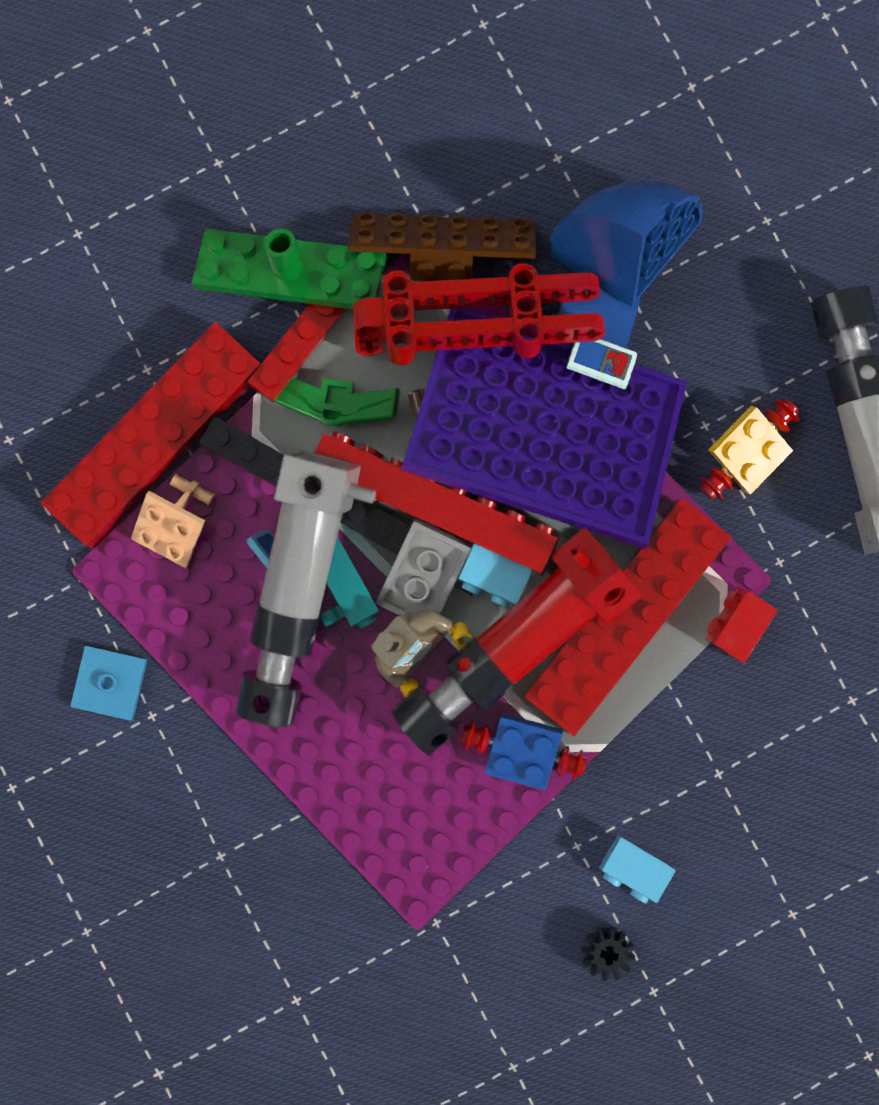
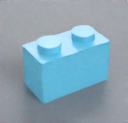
[458,544,532,608]
[599,835,676,904]

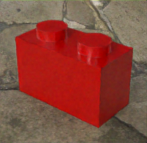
[704,587,778,663]

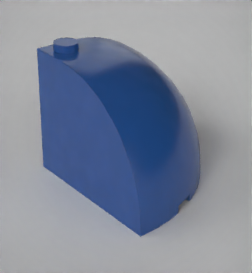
[550,180,703,307]

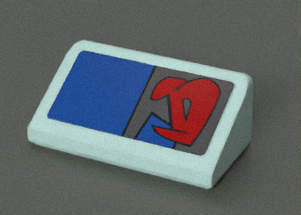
[567,339,637,389]

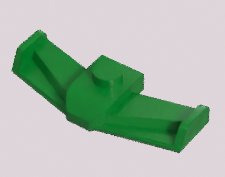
[274,378,400,428]

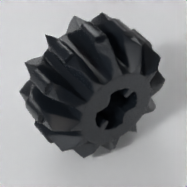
[581,925,635,981]

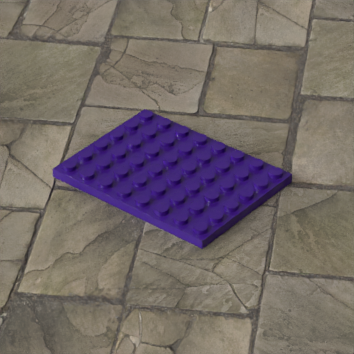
[401,308,687,549]

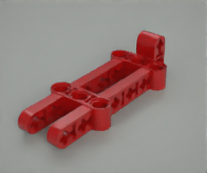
[353,263,606,365]

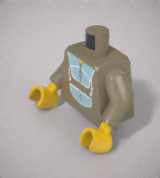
[372,609,473,698]

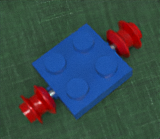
[460,712,587,790]

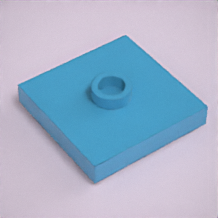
[70,646,147,721]

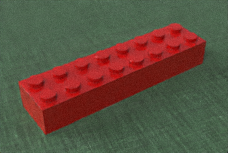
[41,321,261,549]
[315,431,559,575]
[523,498,732,737]

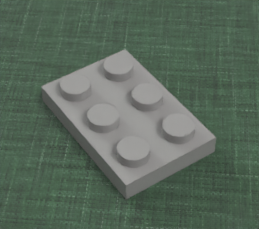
[375,518,473,615]

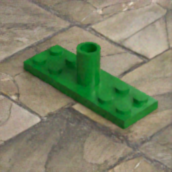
[192,229,387,309]

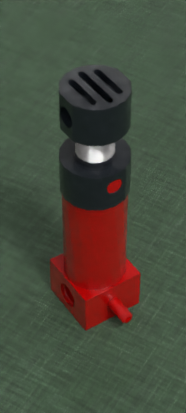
[391,527,643,756]

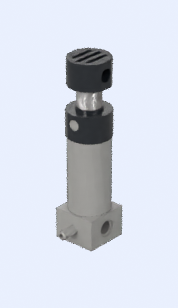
[810,286,879,555]
[235,450,376,727]

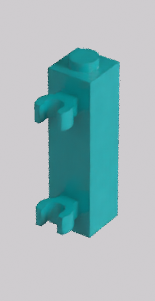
[320,537,380,630]

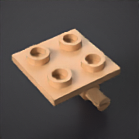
[131,474,215,568]

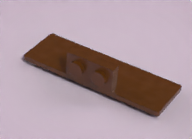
[348,212,536,281]

